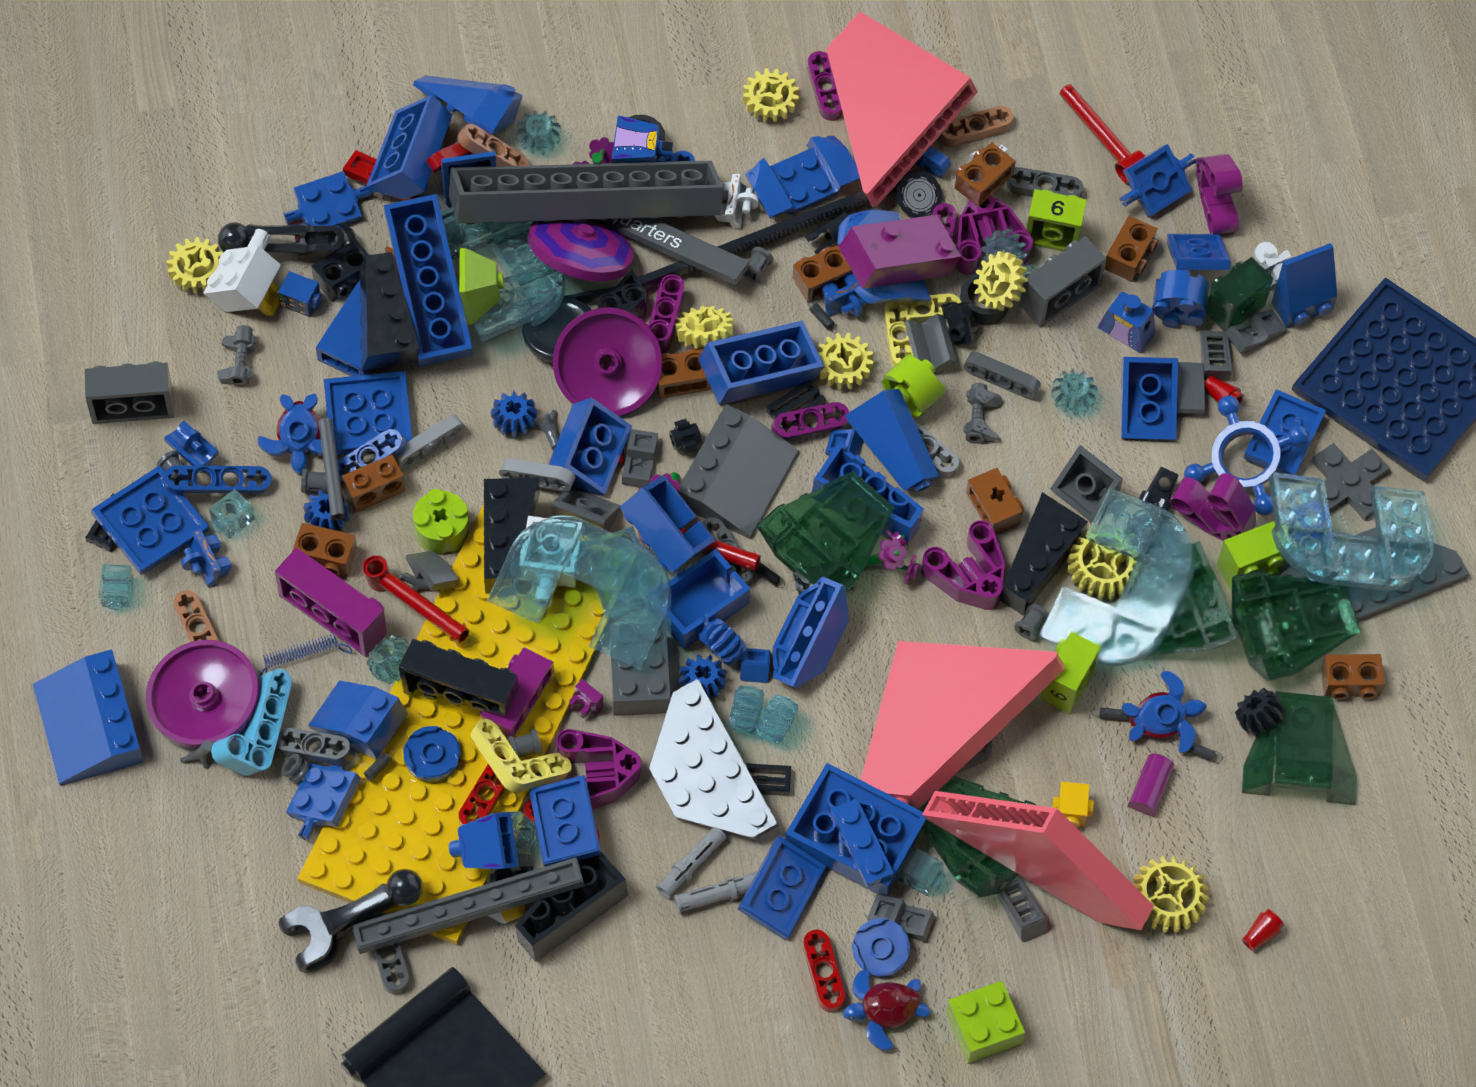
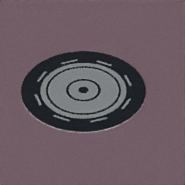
[896,172,942,218]

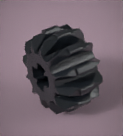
[1235,688,1285,737]

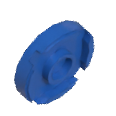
[403,726,461,782]
[852,918,911,977]

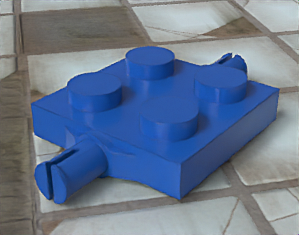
[1120,144,1196,217]
[283,171,372,226]
[286,763,361,841]

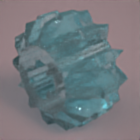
[517,110,561,155]
[980,229,1028,266]
[1051,368,1098,416]
[367,635,410,685]
[729,685,764,734]
[756,694,798,744]

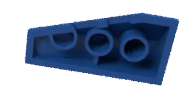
[413,75,523,135]

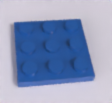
[324,371,412,455]
[91,465,209,575]

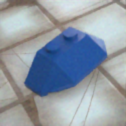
[773,576,849,688]

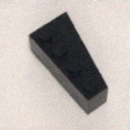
[360,252,419,371]
[484,478,540,593]
[398,638,519,717]
[515,852,628,962]

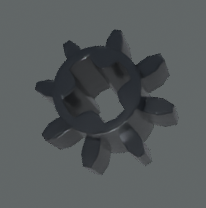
[669,419,702,455]

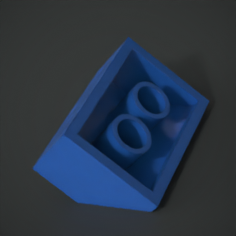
[548,397,632,496]

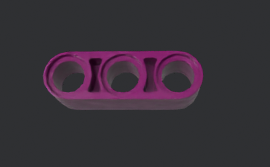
[648,275,684,354]

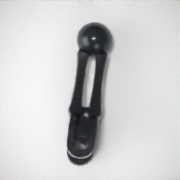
[218,222,357,255]
[278,869,423,973]

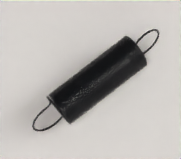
[755,562,785,588]

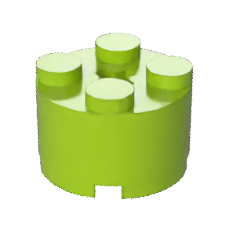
[881,354,946,418]
[413,489,469,555]

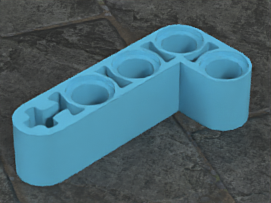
[211,668,292,776]

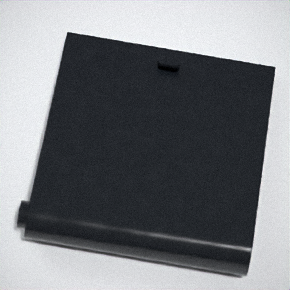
[341,967,547,1087]

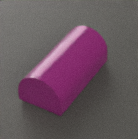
[1127,753,1174,817]

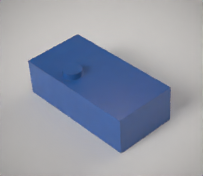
[698,320,824,405]

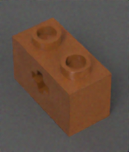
[966,468,1024,535]

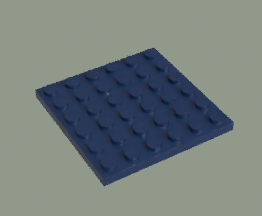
[1291,277,1476,481]

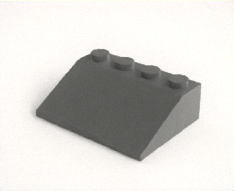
[678,404,799,539]

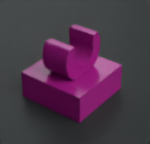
[569,679,604,718]

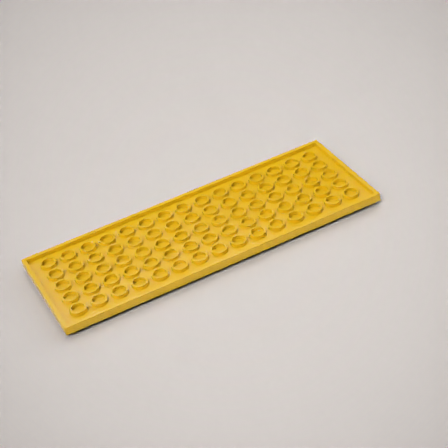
[297,504,638,945]

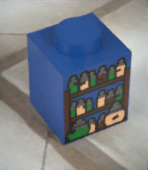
[278,271,322,317]

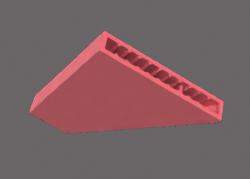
[826,12,978,208]
[861,641,1065,809]
[922,791,1154,930]

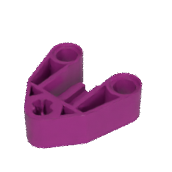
[1195,154,1243,234]
[956,196,1033,275]
[1170,473,1256,541]
[921,520,1005,610]
[556,729,641,810]

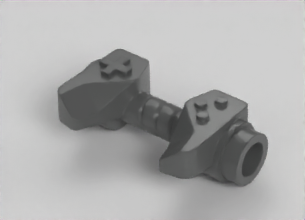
[217,325,256,386]
[963,383,1002,443]

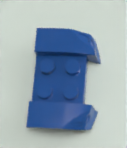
[745,136,860,219]
[838,209,931,304]

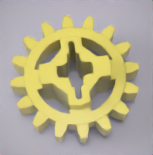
[743,68,799,122]
[166,237,223,293]
[974,251,1028,311]
[675,306,734,349]
[818,333,873,390]

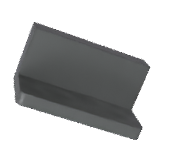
[904,313,957,374]

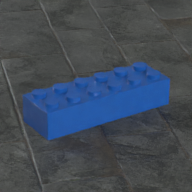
[384,194,472,367]

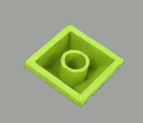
[459,248,505,324]

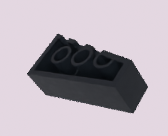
[1000,492,1088,616]

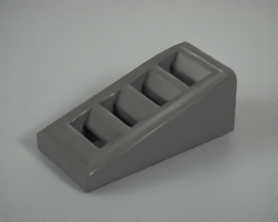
[1200,331,1232,381]
[995,878,1047,942]

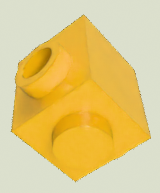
[1052,781,1094,828]

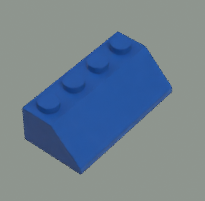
[366,95,453,199]

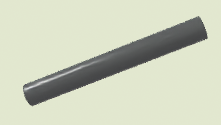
[318,418,345,520]

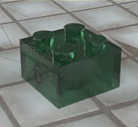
[1206,256,1273,331]

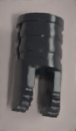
[805,212,849,254]

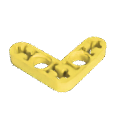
[884,294,961,367]
[471,719,572,792]

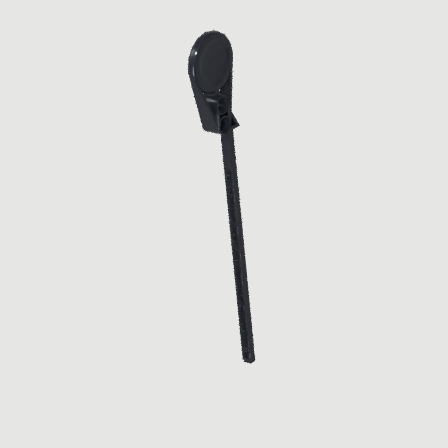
[522,166,928,362]

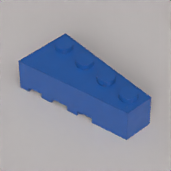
[811,441,924,546]

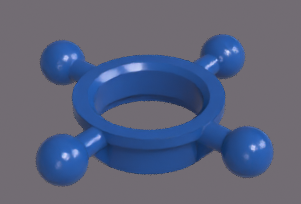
[1184,396,1310,516]

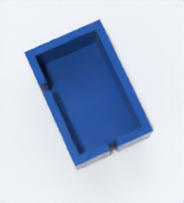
[620,475,715,573]
[649,549,750,649]

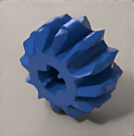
[491,390,537,438]
[303,489,350,531]
[699,618,747,665]
[679,653,727,699]

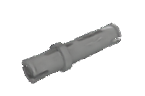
[656,827,727,899]
[673,872,757,913]

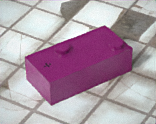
[839,215,961,289]
[275,547,387,657]

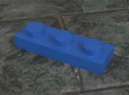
[830,798,894,888]

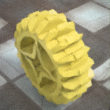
[1067,528,1142,600]
[1133,856,1209,933]

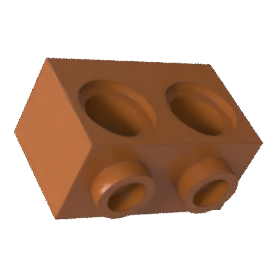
[955,142,1016,207]
[1104,216,1159,282]
[792,245,853,303]
[656,349,712,399]
[342,454,405,513]
[292,523,357,577]
[1321,654,1385,700]

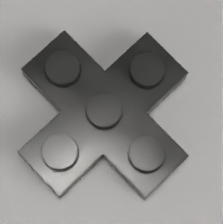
[1308,443,1390,521]

